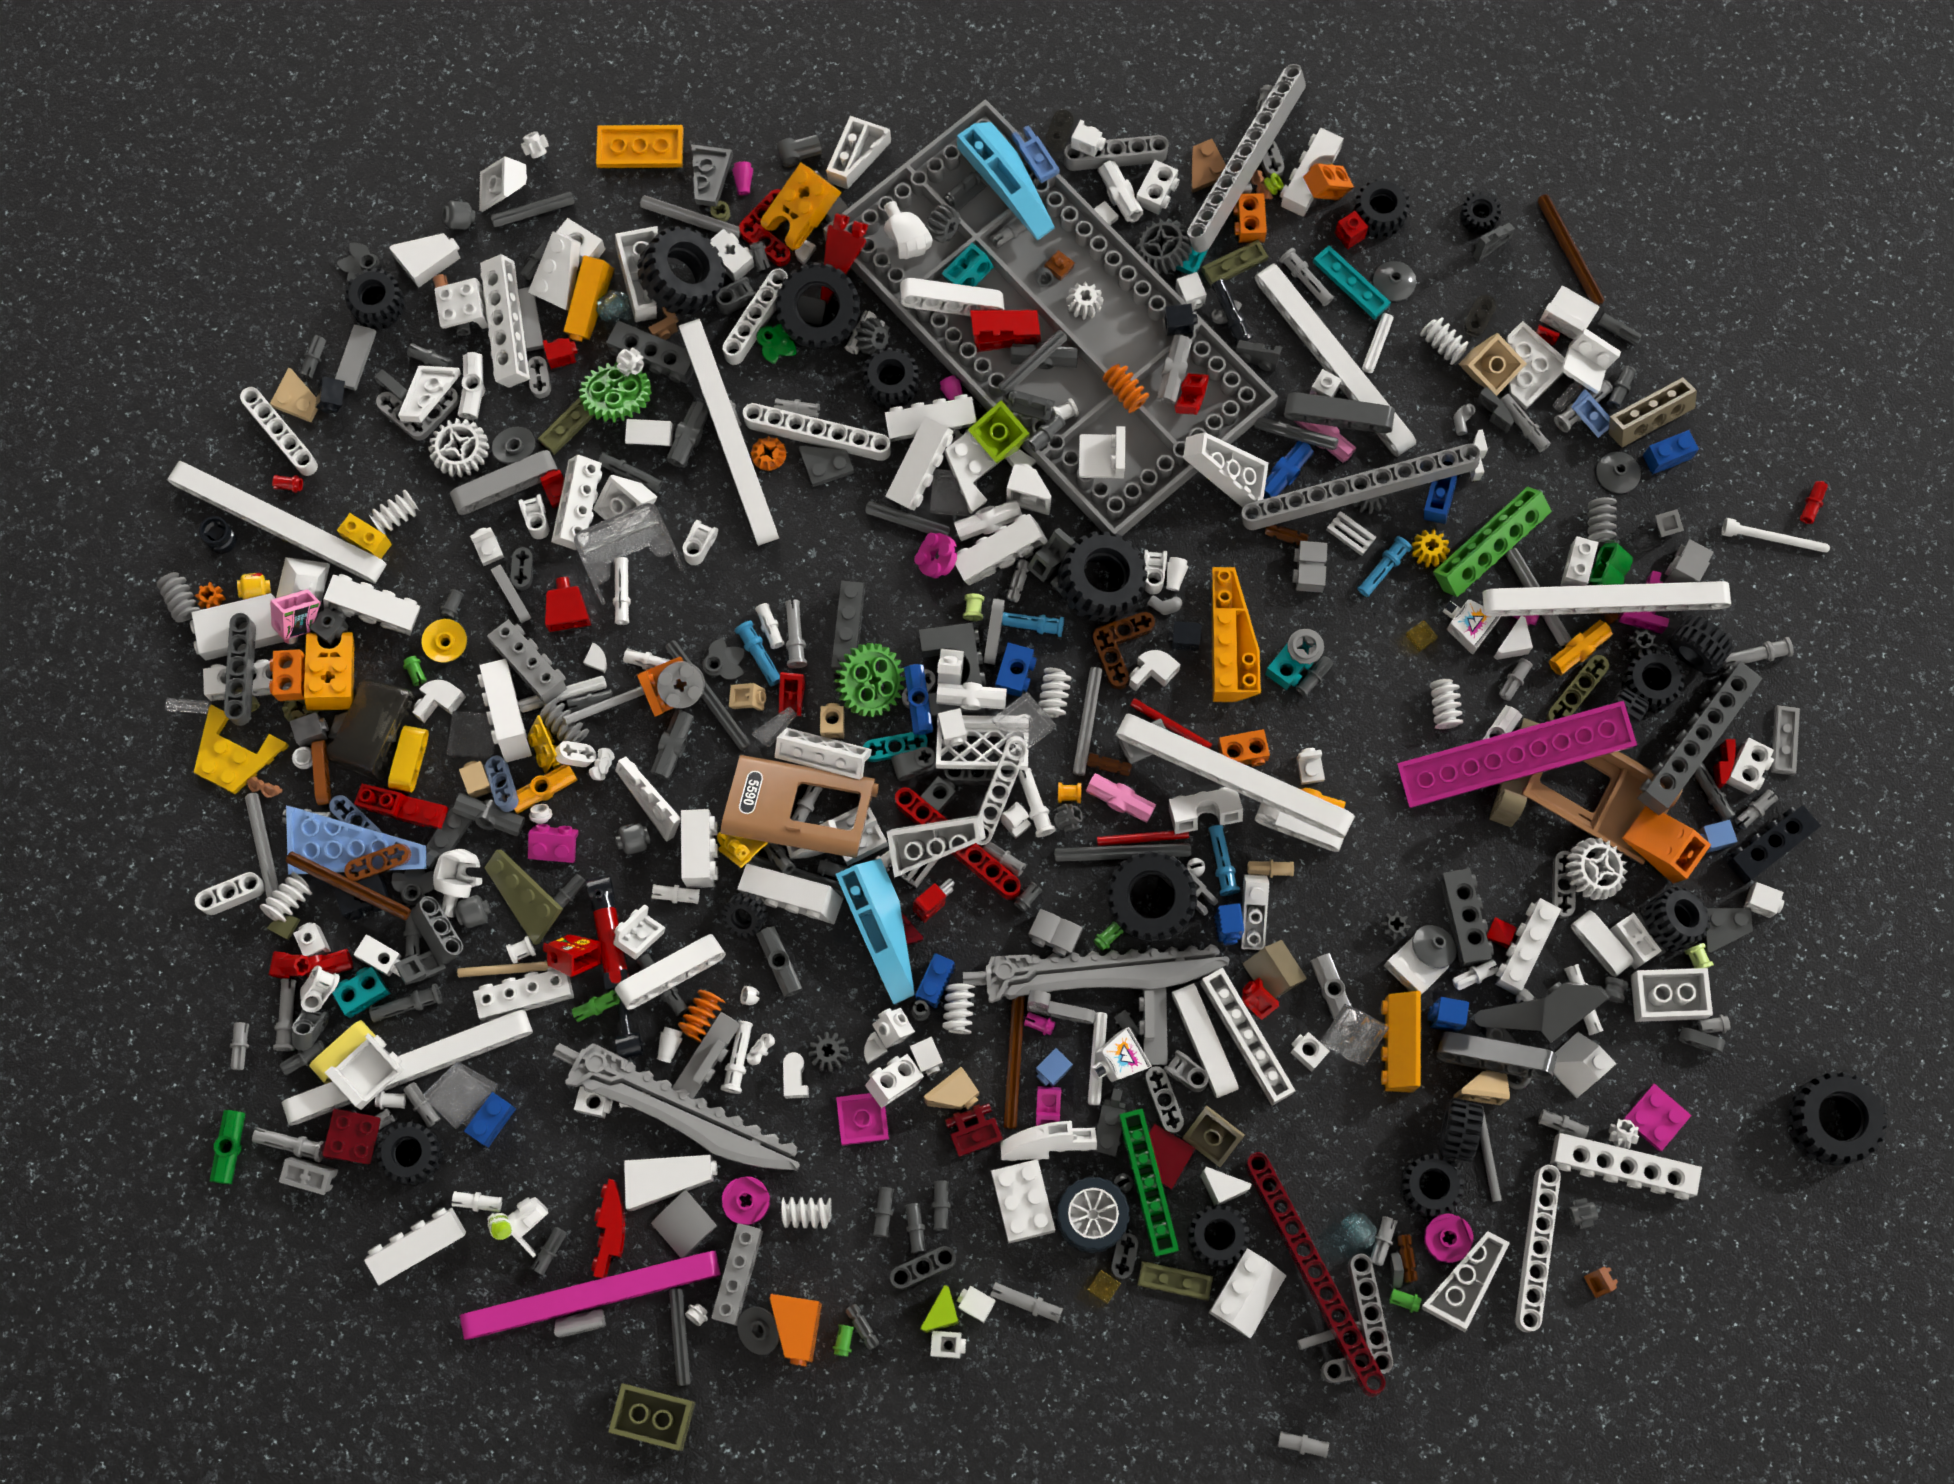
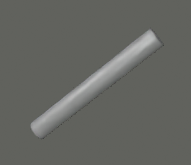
[1297,1321,1362,1350]

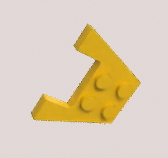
[194,705,289,794]

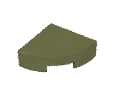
[267,916,300,940]

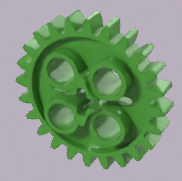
[579,362,652,422]
[835,643,906,717]

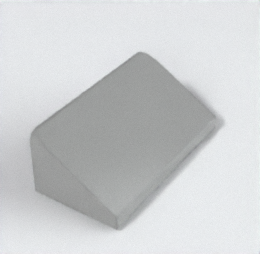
[554,1309,606,1338]

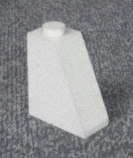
[389,233,460,288]

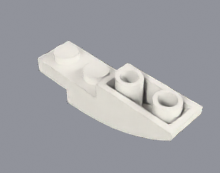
[1000,1121,1097,1161]

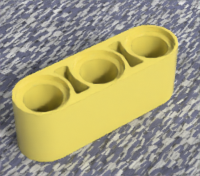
[309,1020,376,1084]

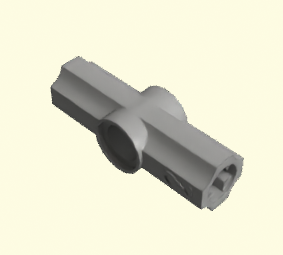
[1157,335,1192,404]
[1310,953,1356,1026]

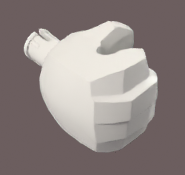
[884,201,933,259]
[433,849,482,918]

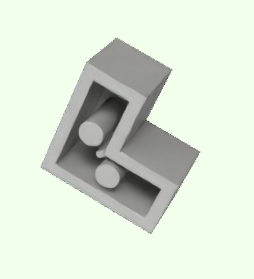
[1664,539,1714,583]

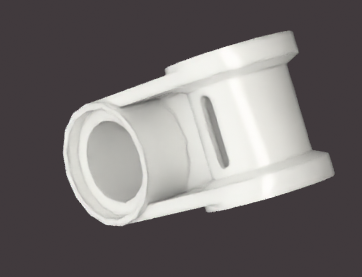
[519,494,549,539]
[683,520,718,565]
[1144,550,1167,594]
[300,966,339,1013]

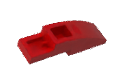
[354,783,449,830]
[591,1179,625,1279]

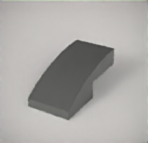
[1477,387,1514,433]
[394,950,446,985]

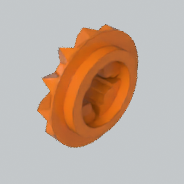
[751,436,786,471]

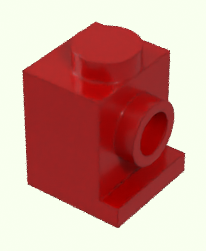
[543,338,578,369]

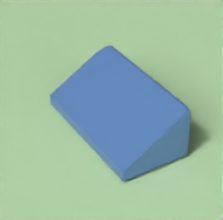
[1571,389,1610,438]

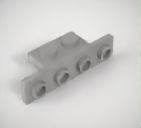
[1139,987,1168,1065]
[672,1012,740,1099]

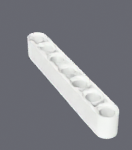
[743,403,891,461]
[1515,1165,1561,1332]

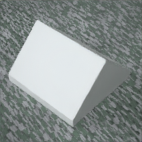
[1201,1167,1251,1206]

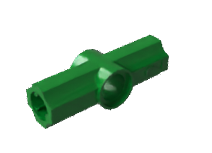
[210,1110,246,1184]

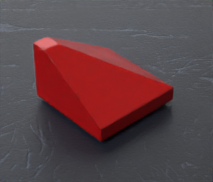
[1536,324,1560,345]
[1487,917,1517,948]

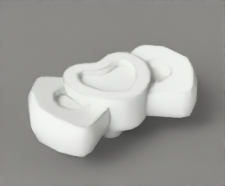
[589,748,614,781]
[746,1033,775,1065]

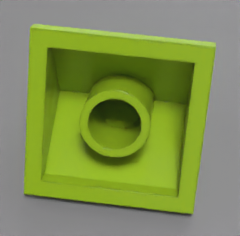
[968,400,1030,463]
[921,1285,959,1333]

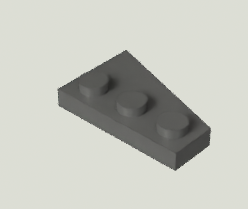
[691,144,733,207]

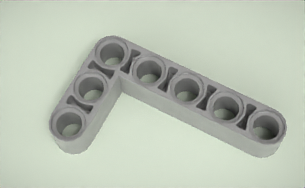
[1321,1254,1393,1383]

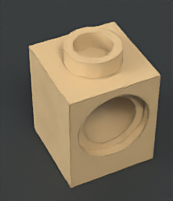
[820,703,845,739]
[459,761,492,798]

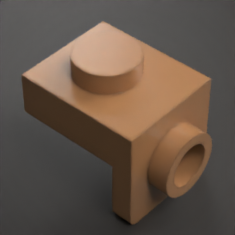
[648,307,679,340]

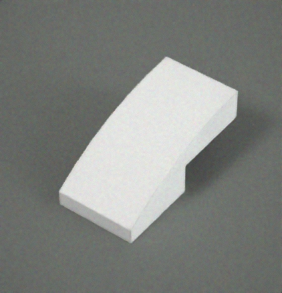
[1470,430,1488,481]

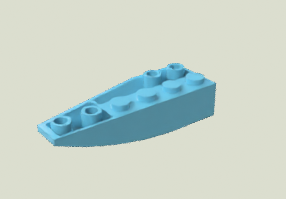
[957,122,1055,241]
[835,858,915,1004]

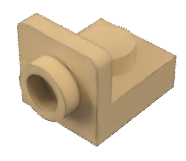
[729,683,766,711]

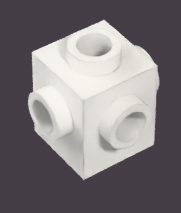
[872,1008,915,1048]

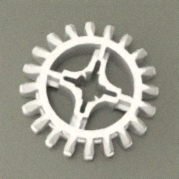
[429,418,489,478]
[1565,838,1628,900]

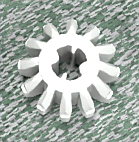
[1066,281,1103,320]

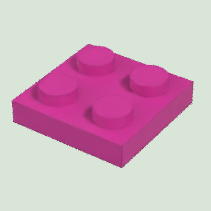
[1623,1084,1692,1152]
[836,1093,889,1146]

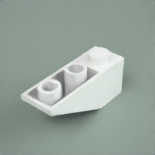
[1241,875,1269,950]

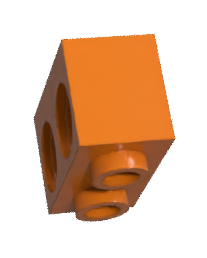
[1303,163,1354,200]
[1233,193,1267,243]
[269,649,305,701]
[1217,729,1270,767]

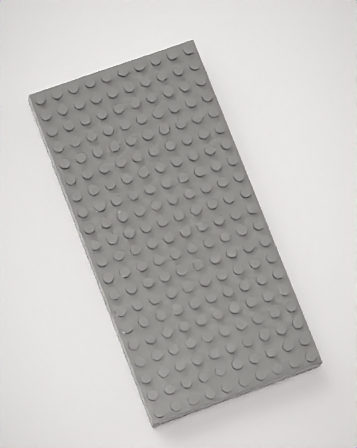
[823,99,1278,536]

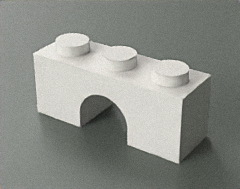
[1169,787,1243,834]

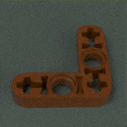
[1092,612,1155,690]

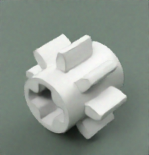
[521,132,549,158]
[616,347,644,376]
[1609,1119,1639,1149]

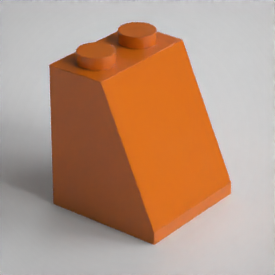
[770,1294,822,1366]

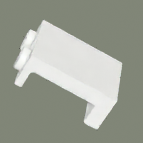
[325,1033,404,1109]

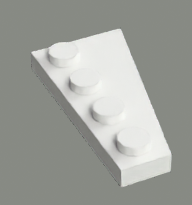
[615,757,681,842]

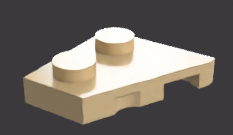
[270,368,318,422]

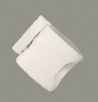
[1001,802,1031,839]
[783,1052,809,1099]

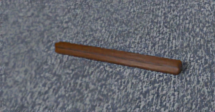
[1537,194,1605,306]
[286,851,411,920]
[1004,996,1025,1129]

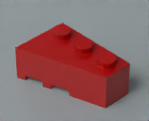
[970,310,1041,352]

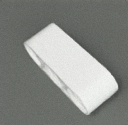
[195,872,265,915]
[1571,910,1634,977]

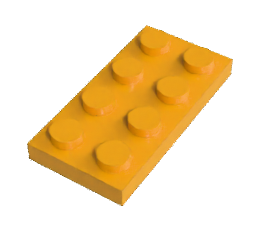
[596,125,684,168]

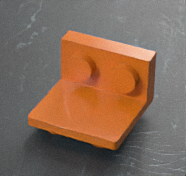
[637,657,687,717]

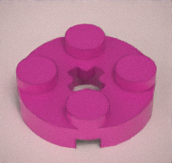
[914,533,957,579]
[722,1177,770,1225]
[1424,1213,1474,1263]

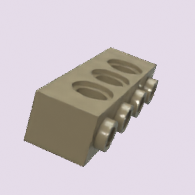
[1609,377,1697,447]

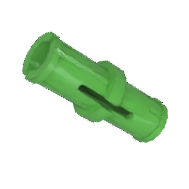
[572,990,620,1022]

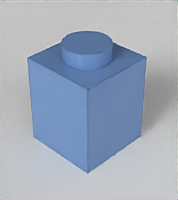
[1698,820,1737,853]
[1036,1048,1073,1087]

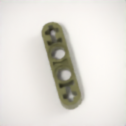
[1546,655,1609,722]

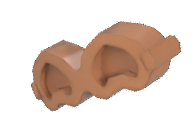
[1251,170,1273,199]
[247,777,282,798]

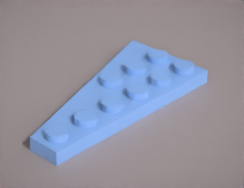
[286,806,427,875]

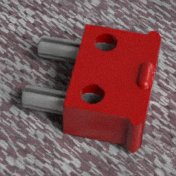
[913,878,954,923]

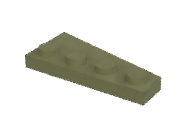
[484,849,563,945]

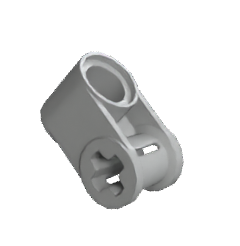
[1163,1050,1208,1092]

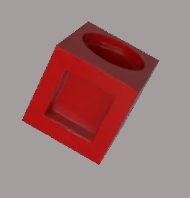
[1335,210,1368,250]

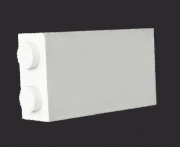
[190,593,284,661]

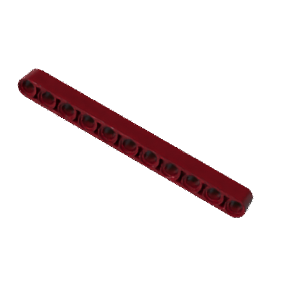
[1246,1152,1385,1397]

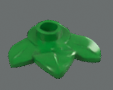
[756,324,796,364]

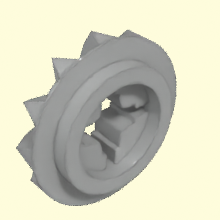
[1288,629,1324,665]

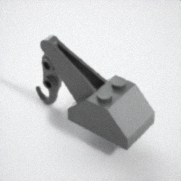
[1474,982,1610,1090]

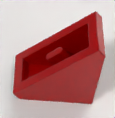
[779,672,805,716]

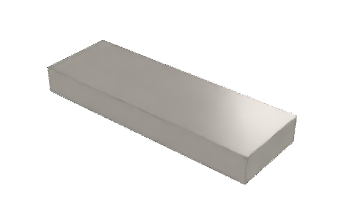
[518,287,544,352]
[335,324,377,391]
[1771,705,1800,775]

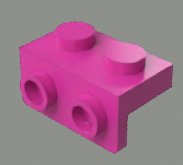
[528,824,579,863]

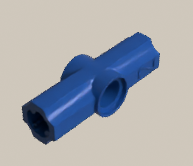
[1264,441,1314,499]
[904,664,933,735]

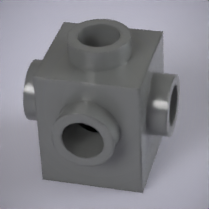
[310,607,349,647]

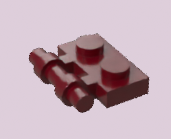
[945,1103,1003,1157]

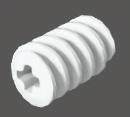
[1420,318,1469,365]
[369,490,419,535]
[1037,667,1072,718]
[1430,679,1463,729]
[260,872,312,922]
[942,983,975,1034]
[782,1197,831,1229]

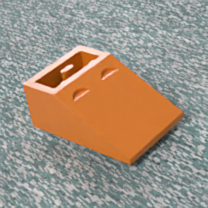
[1622,805,1711,884]

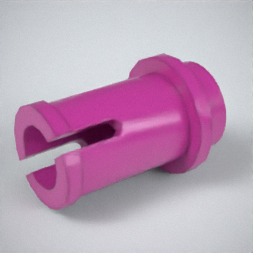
[1024,1011,1055,1035]

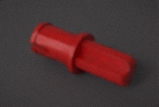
[1800,481,1828,524]

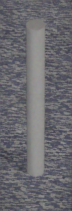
[562,686,645,725]
[1480,1106,1502,1202]

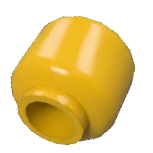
[237,573,271,600]

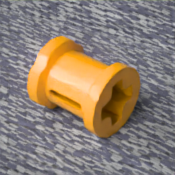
[1058,782,1081,803]

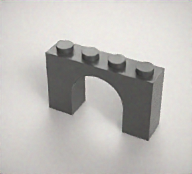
[919,623,986,722]

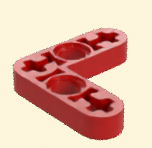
[739,189,791,266]

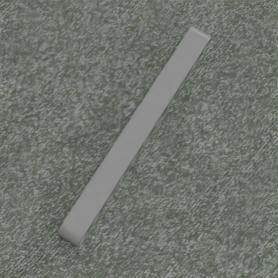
[1187,64,1306,252]
[1242,444,1480,530]

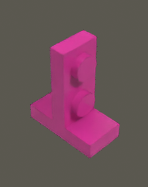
[1618,571,1669,634]

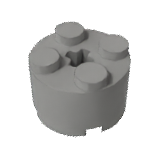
[657,661,705,708]

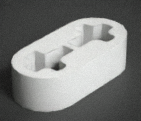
[555,741,596,767]

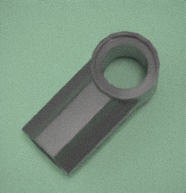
[777,135,822,167]

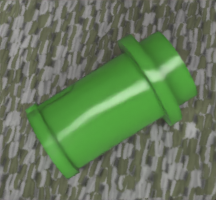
[403,656,427,686]
[1094,921,1123,951]
[1389,1288,1422,1313]
[832,1325,854,1357]

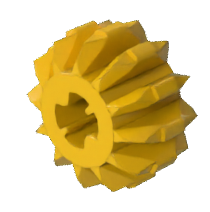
[1411,529,1450,568]

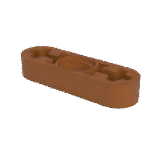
[311,740,331,806]
[345,844,411,881]

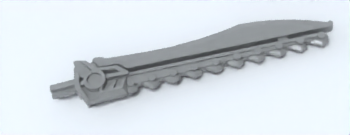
[963,944,1229,1003]
[553,1043,800,1171]

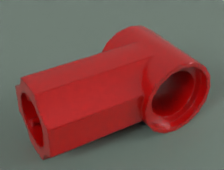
[306,949,353,978]
[268,951,311,979]

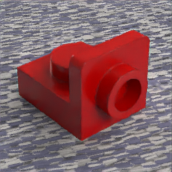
[540,470,564,508]
[1242,978,1279,1020]

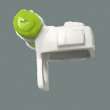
[487,1197,548,1257]

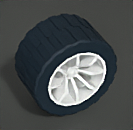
[1056,1177,1129,1253]

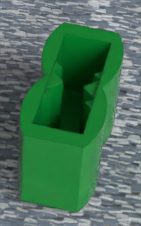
[1588,543,1633,585]

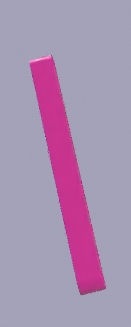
[459,1251,721,1340]

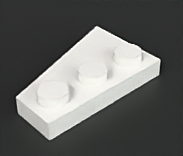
[398,366,461,422]

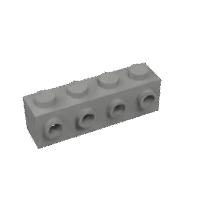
[487,619,567,705]

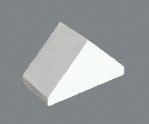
[1494,616,1533,660]

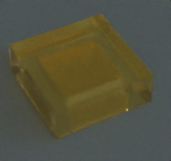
[1406,620,1438,652]
[1087,1270,1121,1304]

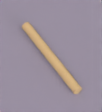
[457,961,550,978]

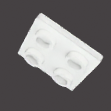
[435,278,489,329]
[1540,286,1599,340]
[1561,328,1621,394]
[1079,426,1125,478]
[1384,937,1449,995]

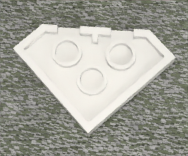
[1506,321,1565,410]

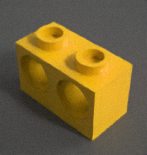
[337,513,392,559]

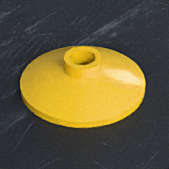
[422,619,467,663]

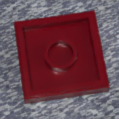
[1149,1124,1195,1190]

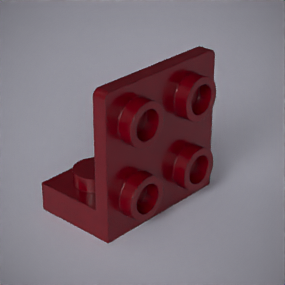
[322,1109,381,1165]

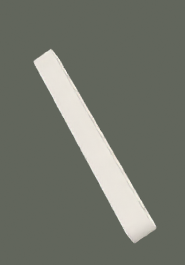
[1255,264,1416,457]
[679,319,779,546]
[167,461,387,584]
[1482,581,1731,617]
[1116,714,1355,838]
[282,1010,533,1126]

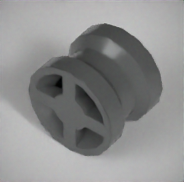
[1604,977,1629,1003]

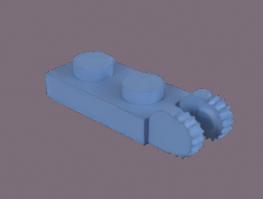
[1012,126,1060,183]

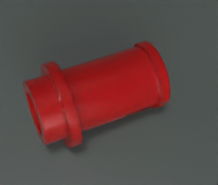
[272,475,303,493]

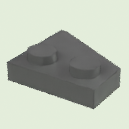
[799,446,854,487]

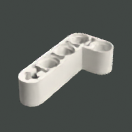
[1255,803,1344,852]

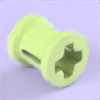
[963,594,984,621]
[1685,943,1714,969]

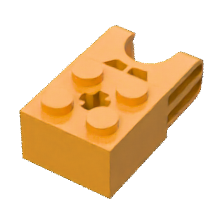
[761,162,842,250]
[304,632,354,711]

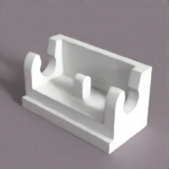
[625,419,674,446]
[1610,913,1662,969]

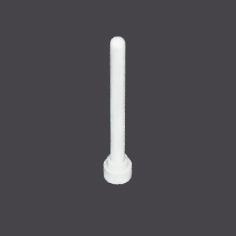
[1722,518,1830,552]

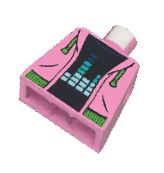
[270,589,320,644]

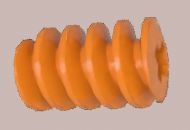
[1102,364,1150,413]
[678,990,726,1043]

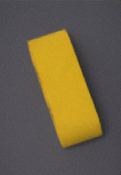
[388,725,429,793]

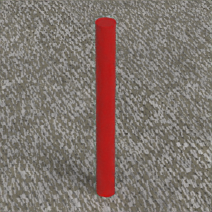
[1130,698,1212,749]
[1097,830,1189,846]

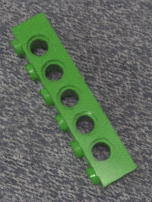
[1433,487,1552,597]

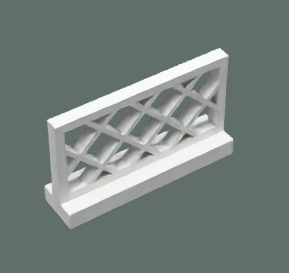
[936,715,1029,770]

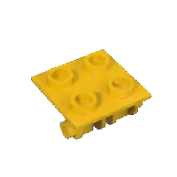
[527,715,562,774]
[717,832,768,868]

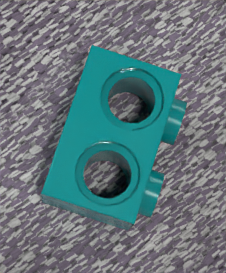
[941,243,994,287]
[1265,641,1314,690]
[332,967,391,1018]

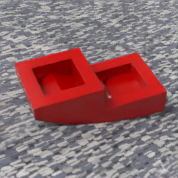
[1175,373,1209,415]
[1713,739,1736,789]

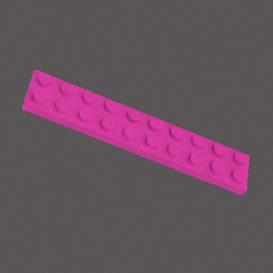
[1397,701,1637,808]

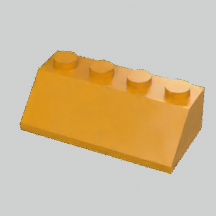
[1381,991,1421,1092]

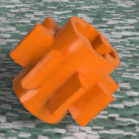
[195,582,226,609]

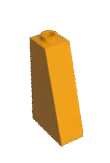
[564,255,615,342]

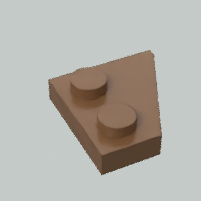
[1191,139,1226,193]

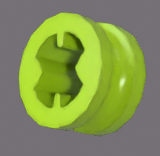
[1264,173,1284,195]

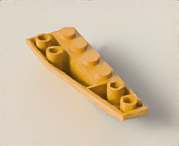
[1212,567,1261,702]

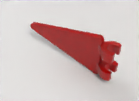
[820,213,868,304]

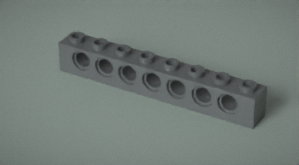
[1637,661,1762,815]

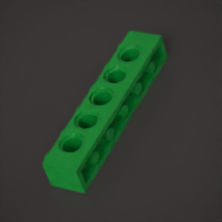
[1118,1108,1179,1257]

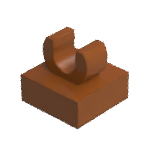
[1044,250,1075,281]
[1584,1266,1618,1298]

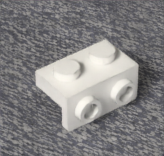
[613,905,665,960]

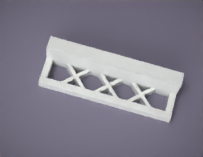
[775,728,872,780]

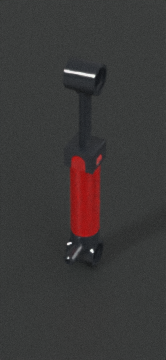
[587,875,643,1058]

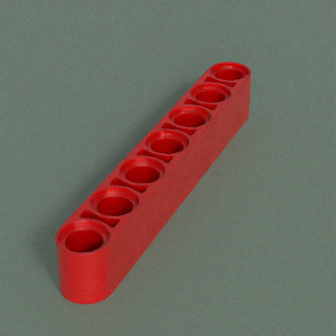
[895,787,1021,900]

